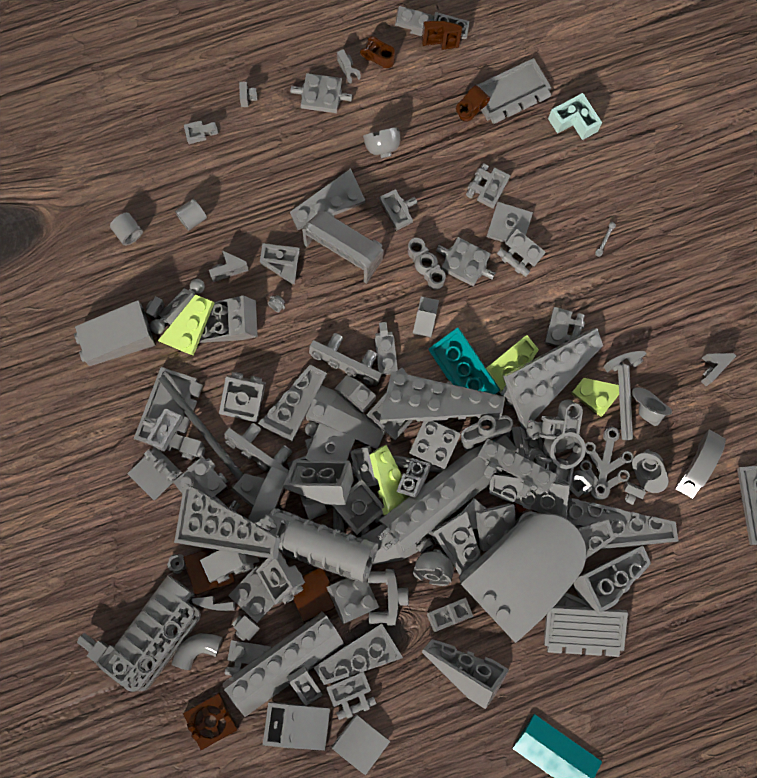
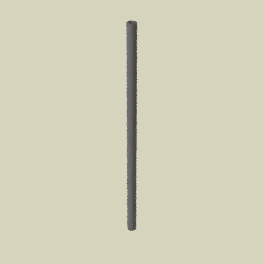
[158,375,244,481]

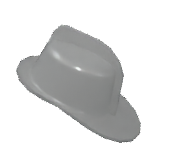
[632,387,672,426]
[632,449,669,493]

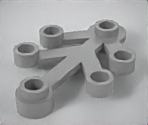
[579,427,634,500]

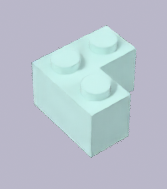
[548,93,602,140]

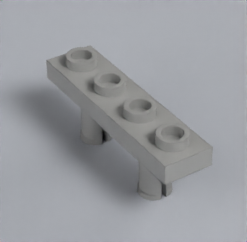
[309,333,382,387]
[224,423,292,473]

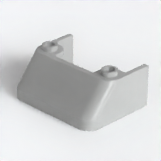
[302,210,383,284]

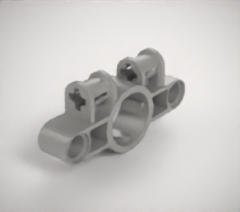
[535,399,586,487]

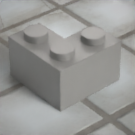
[200,550,259,583]

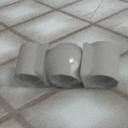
[408,238,446,290]

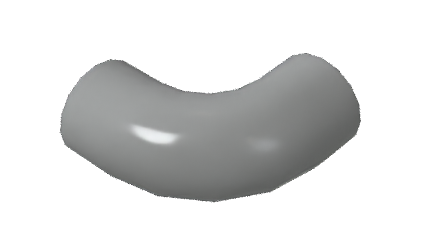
[171,633,223,671]

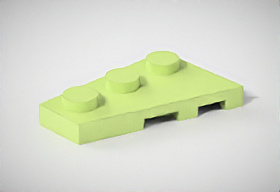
[158,295,215,355]
[486,335,539,400]
[369,445,410,515]

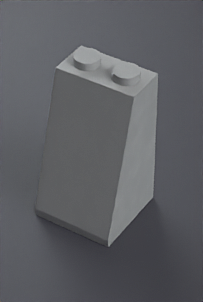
[74,301,156,366]

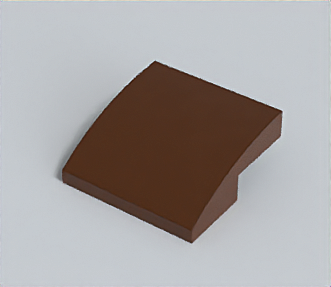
[421,21,462,50]
[183,548,235,595]
[293,568,335,623]

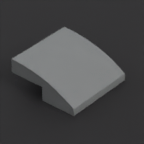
[331,714,390,775]

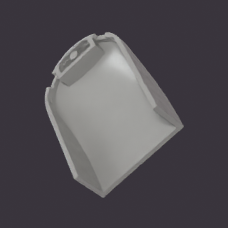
[459,513,586,643]

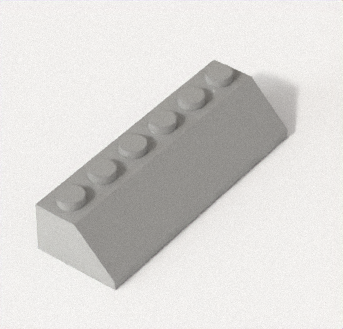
[222,612,345,717]

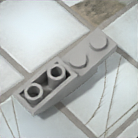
[395,6,469,39]

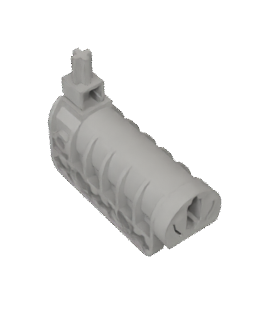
[260,508,378,582]
[77,575,201,692]

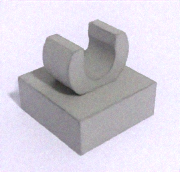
[239,82,257,107]
[623,481,646,505]

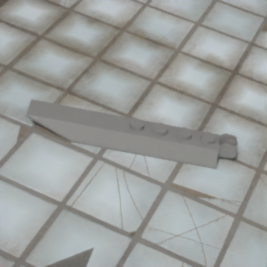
[375,435,517,552]

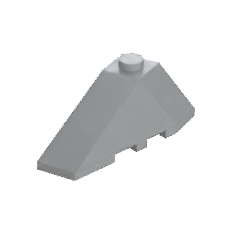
[306,386,385,450]
[358,524,419,565]
[573,545,651,613]
[422,639,509,709]

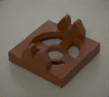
[183,693,238,750]

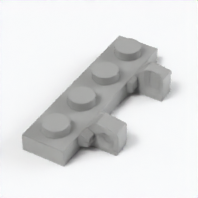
[478,438,557,499]

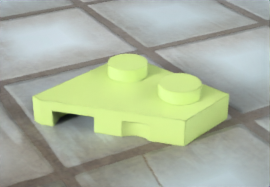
[571,378,619,417]

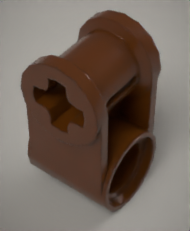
[360,36,395,68]
[456,85,490,122]

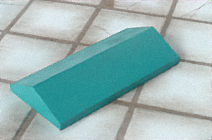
[428,327,501,394]
[512,714,602,778]

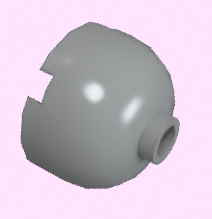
[363,127,401,158]
[413,549,454,586]

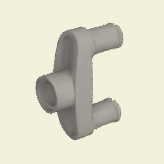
[461,415,513,452]
[368,569,409,626]

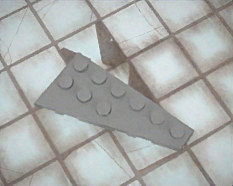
[503,328,603,429]
[379,371,505,424]
[174,483,280,559]
[566,498,678,549]

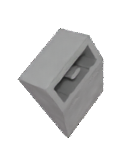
[199,295,258,343]
[263,701,330,750]

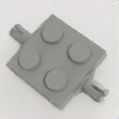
[291,73,353,113]
[436,237,496,287]

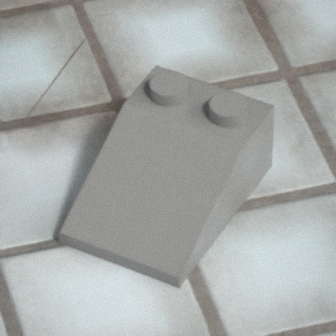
[283,460,354,505]

